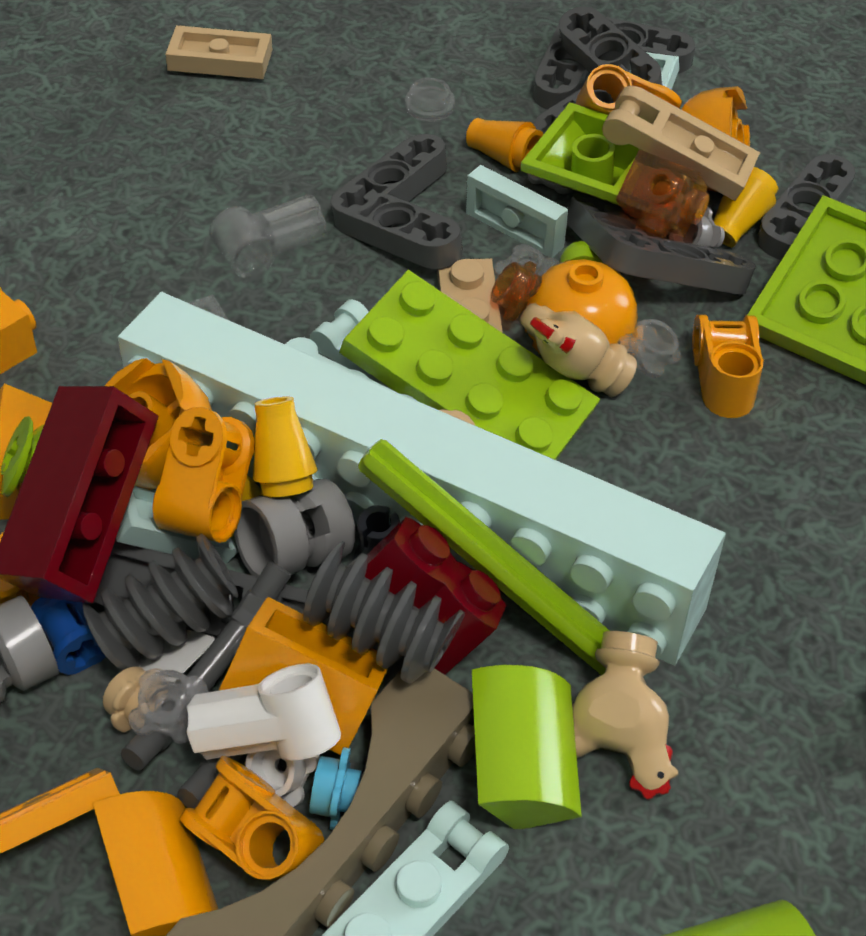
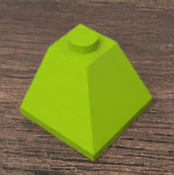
[521,102,660,213]

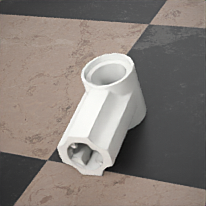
[186,663,341,760]

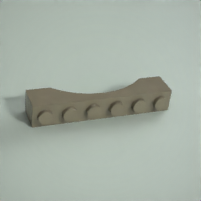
[166,669,476,936]

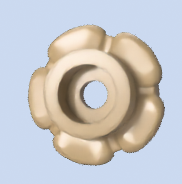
[103,666,169,733]

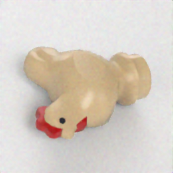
[520,303,637,397]
[572,631,678,800]

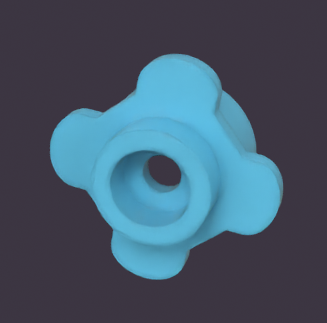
[309,747,362,830]

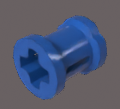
[31,598,106,675]

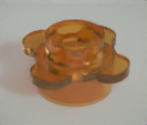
[491,261,542,322]

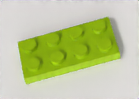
[339,270,600,460]

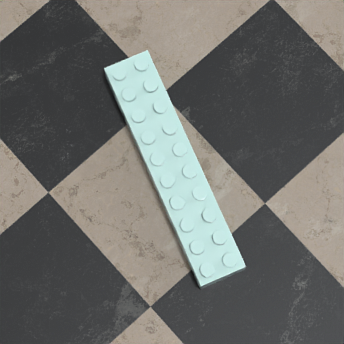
[118,292,726,666]

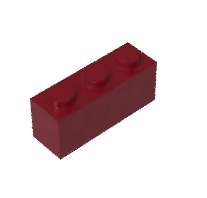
[0,386,159,604]

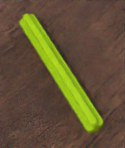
[358,439,610,675]

